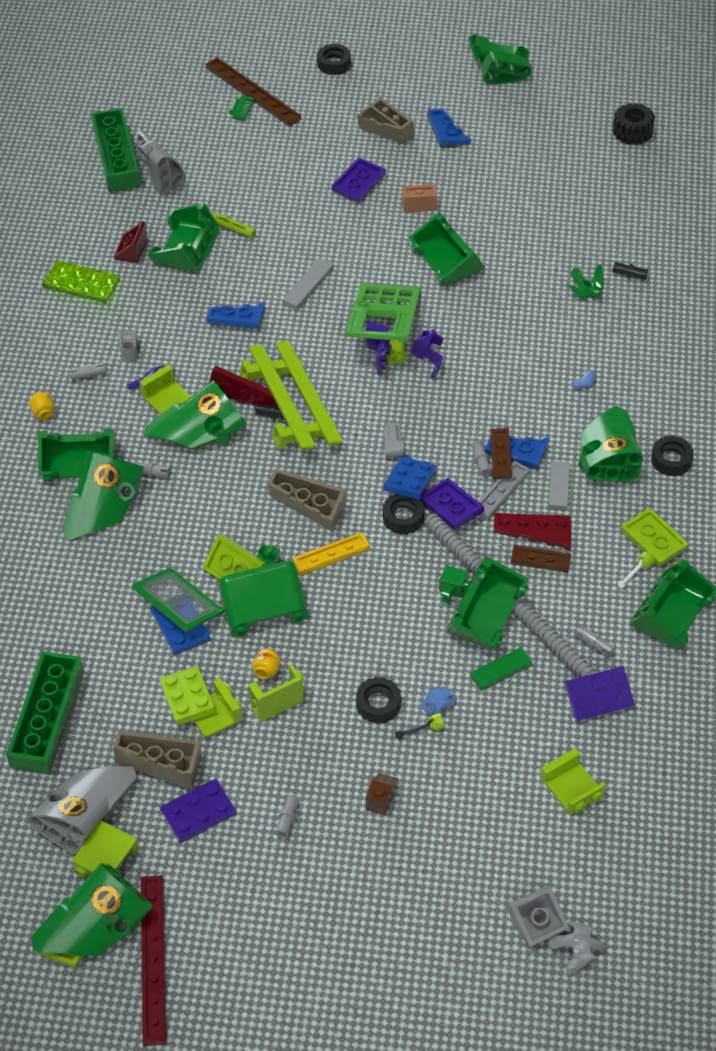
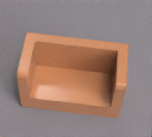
[402,184,437,213]

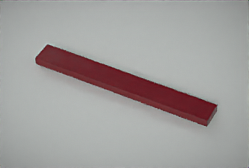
[141,875,166,1047]

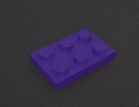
[331,157,386,202]
[420,477,484,530]
[564,666,635,722]
[160,778,236,843]

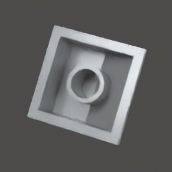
[505,886,569,947]

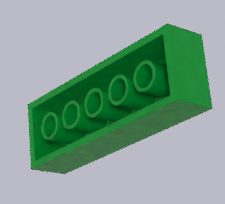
[91,108,141,192]
[6,651,84,774]

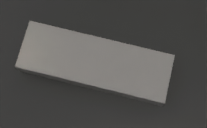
[548,461,570,510]

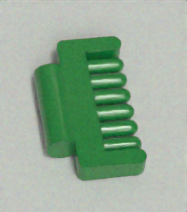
[229,96,254,121]

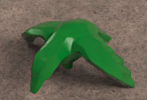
[566,264,604,300]

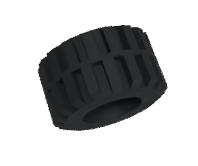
[613,103,655,145]

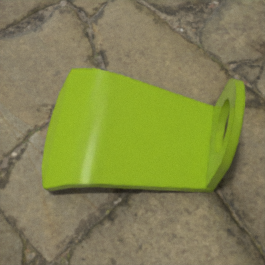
[385,340,407,366]

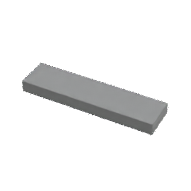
[282,257,334,310]
[478,460,530,521]

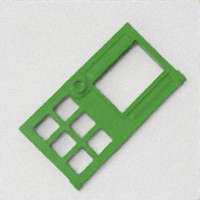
[345,284,421,342]

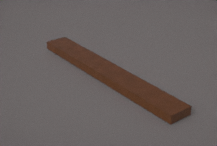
[205,57,301,127]

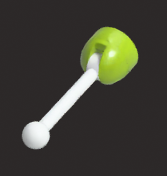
[618,551,655,588]

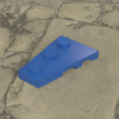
[427,109,471,146]
[207,302,265,329]
[485,436,550,469]

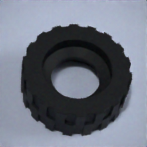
[317,43,351,75]
[651,435,694,477]
[383,494,424,535]
[356,677,401,724]

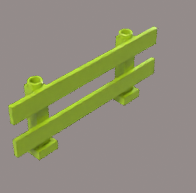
[239,340,343,450]

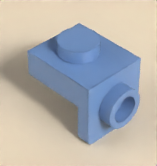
[421,686,458,716]

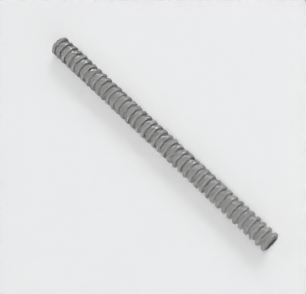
[424,513,598,678]

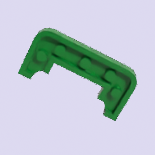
[148,203,219,271]
[408,211,485,285]
[38,429,116,482]
[446,556,529,650]
[629,559,716,648]
[218,561,308,638]

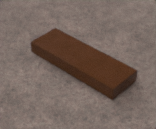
[491,428,512,479]
[510,545,571,573]

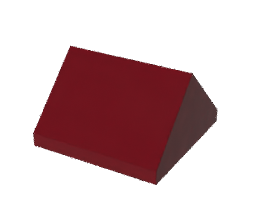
[113,221,148,263]

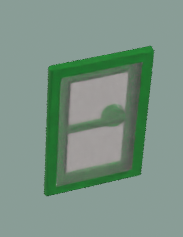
[132,567,225,632]

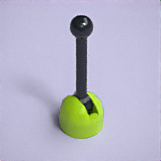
[395,712,445,739]

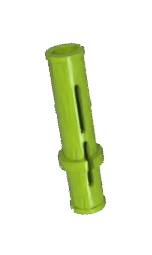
[211,211,257,239]

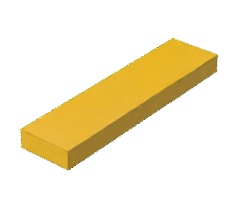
[292,532,370,576]

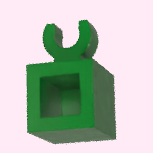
[256,543,281,566]
[439,565,470,604]

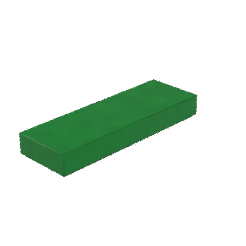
[470,647,532,691]

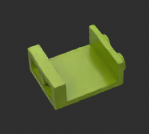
[248,664,305,722]
[540,748,606,815]
[72,820,139,878]

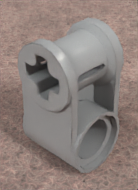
[118,329,138,362]

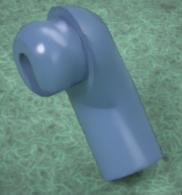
[573,370,596,389]

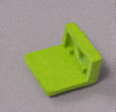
[139,364,190,415]
[193,678,242,738]

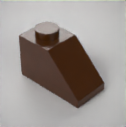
[365,773,399,816]

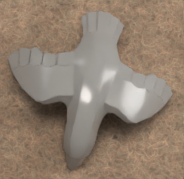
[549,921,606,975]

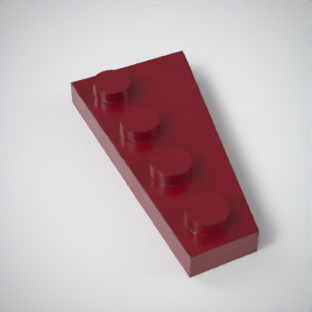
[208,365,278,407]
[494,513,571,551]

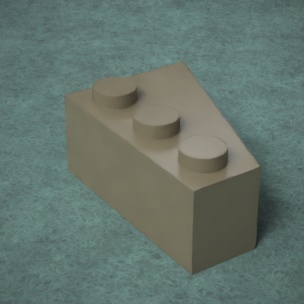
[357,97,415,143]

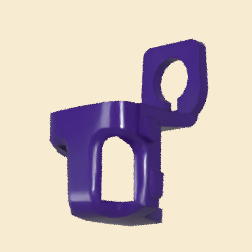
[412,329,444,379]

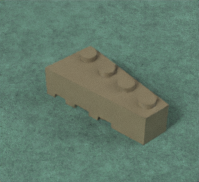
[268,469,347,532]
[113,731,202,790]

